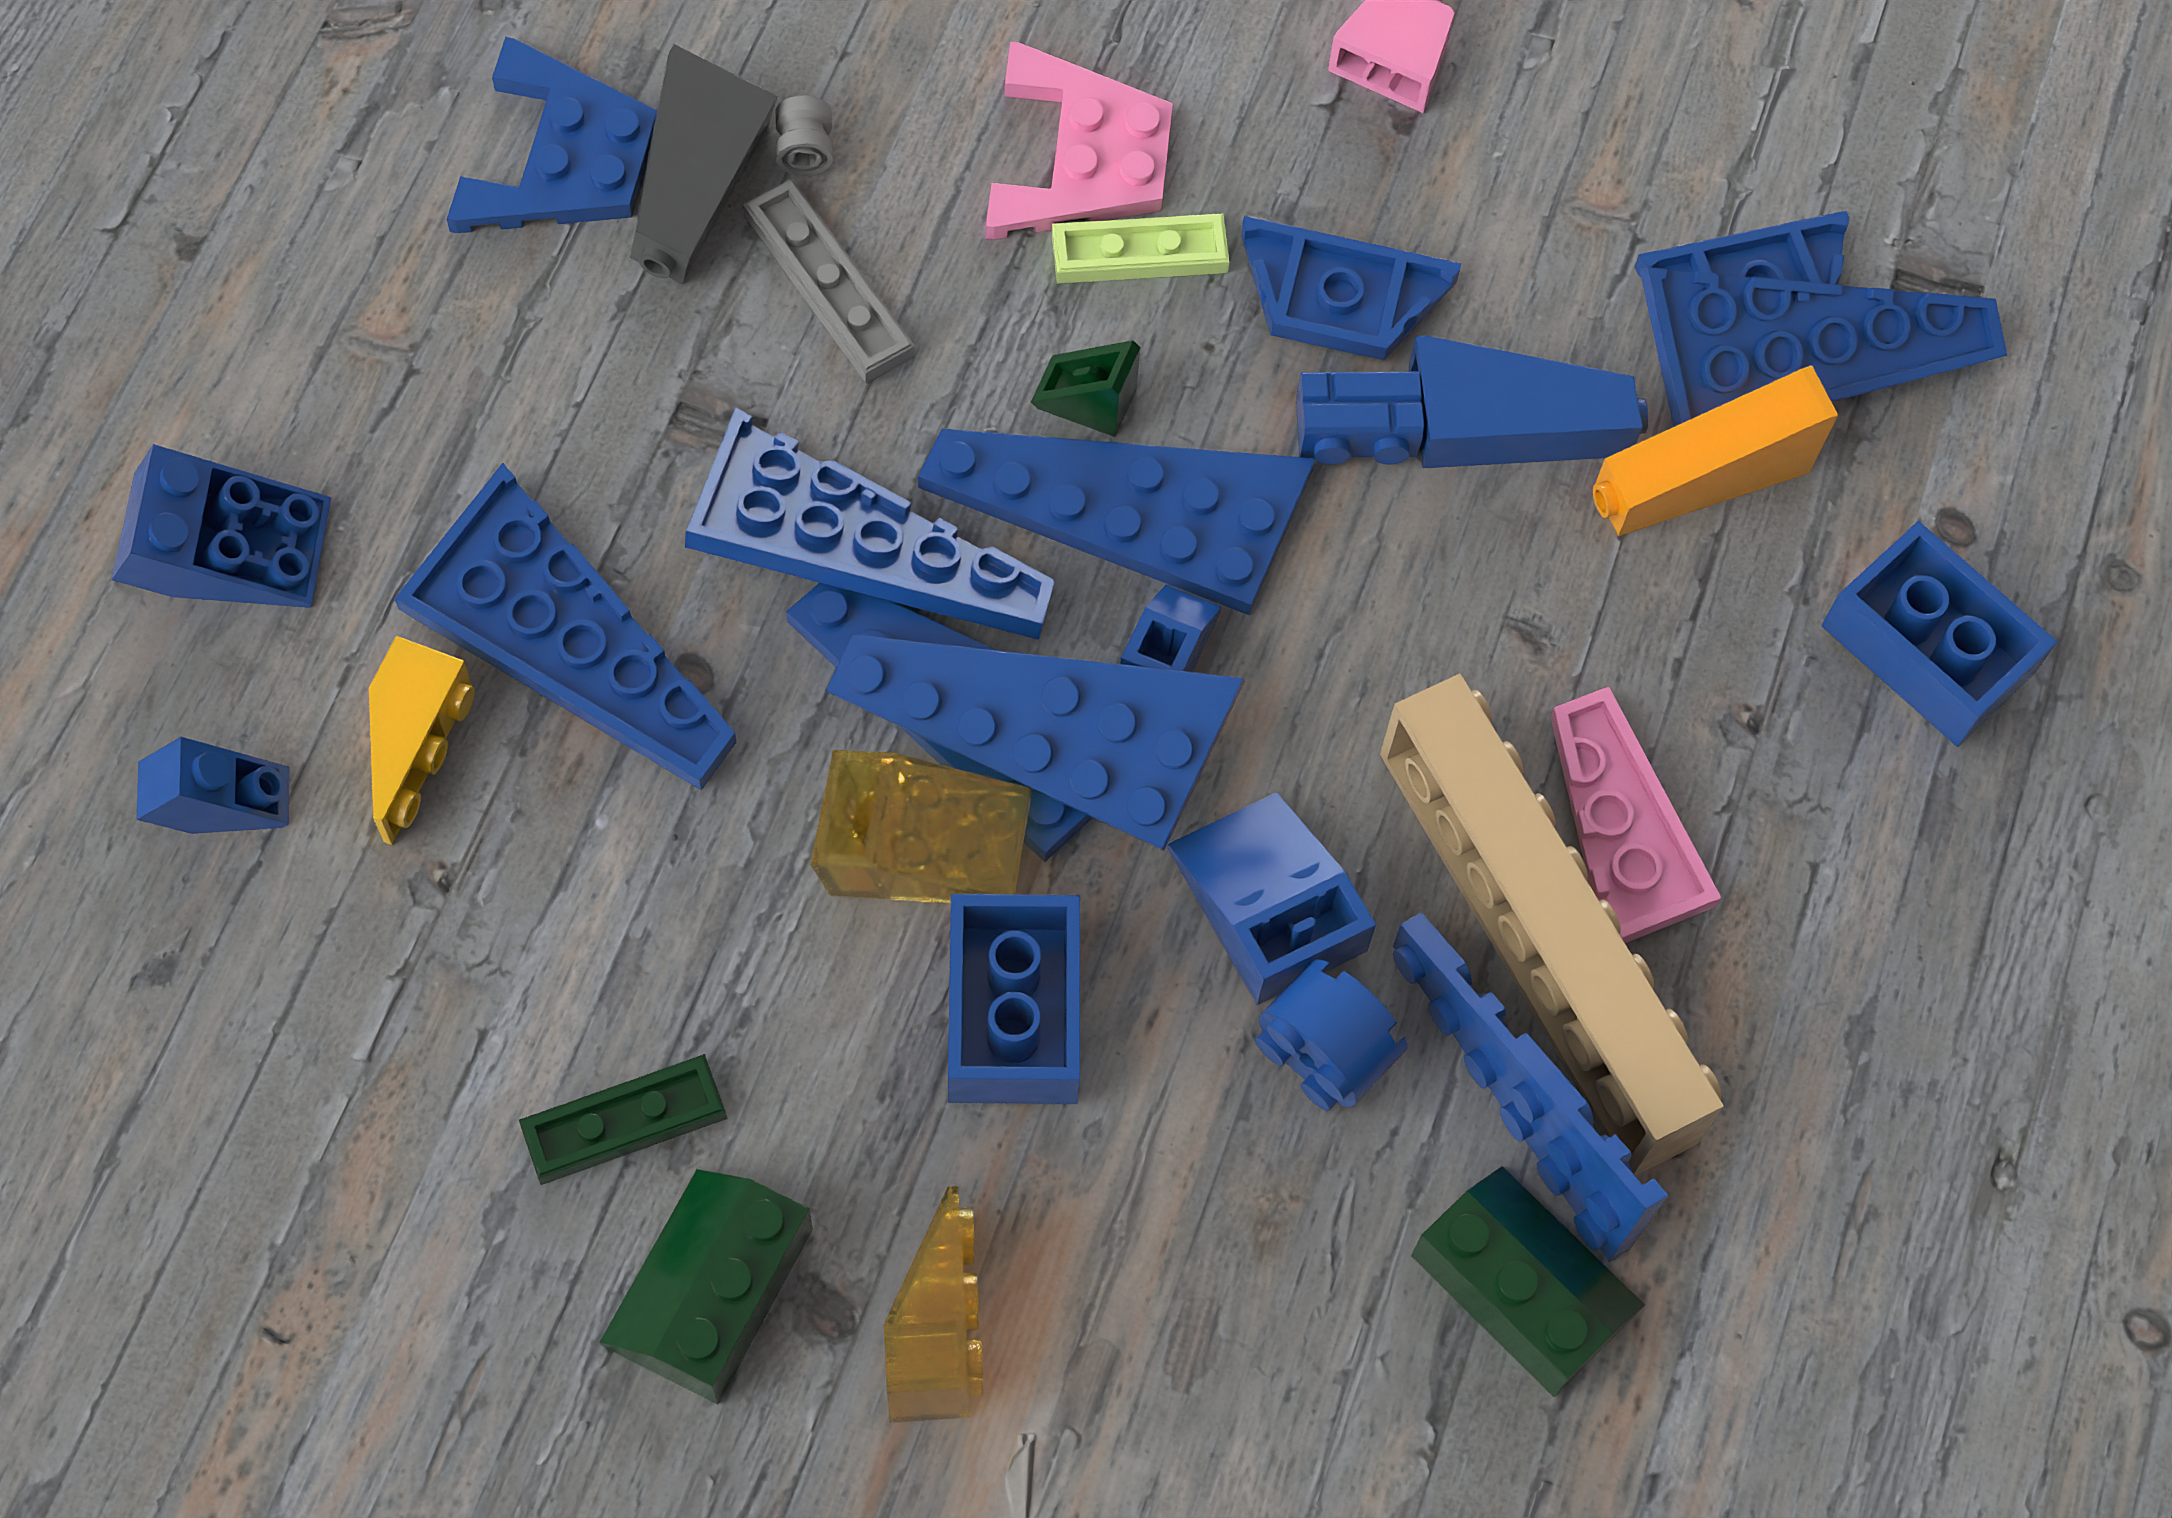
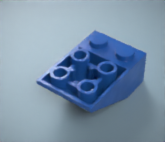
[112,444,331,608]
[1167,792,1376,1005]

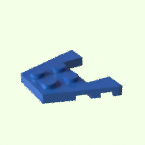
[447,36,657,233]

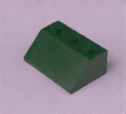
[1411,1166,1645,1397]
[599,1169,813,1405]

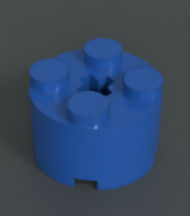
[1255,959,1408,1111]

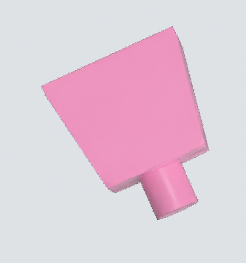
[1328,0,1455,113]

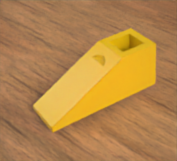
[369,636,475,845]

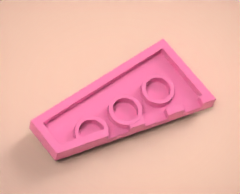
[1550,686,1721,943]

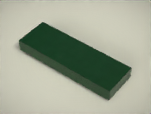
[519,1054,727,1185]

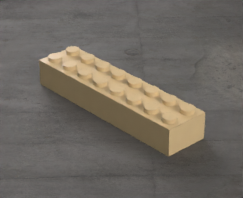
[1380,673,1724,1176]

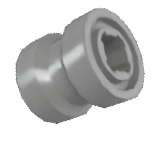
[775,95,833,176]

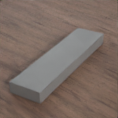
[743,179,915,383]

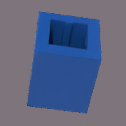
[1120,585,1222,672]
[137,737,290,834]

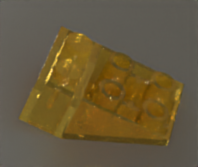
[810,750,1032,903]
[883,1186,983,1423]

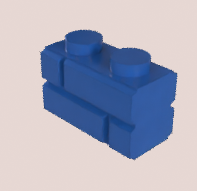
[1296,371,1424,465]

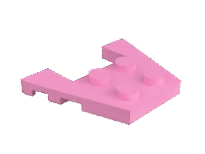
[985,42,1173,240]

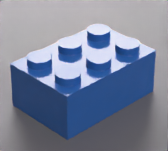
[1821,521,2058,747]
[948,894,1080,1104]

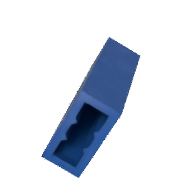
[1408,336,1648,468]

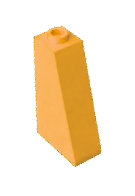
[1593,366,1838,536]

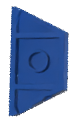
[1635,211,1849,284]
[1241,215,1462,360]

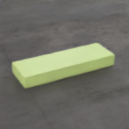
[1052,213,1230,284]

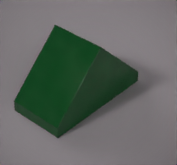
[1031,340,1141,437]

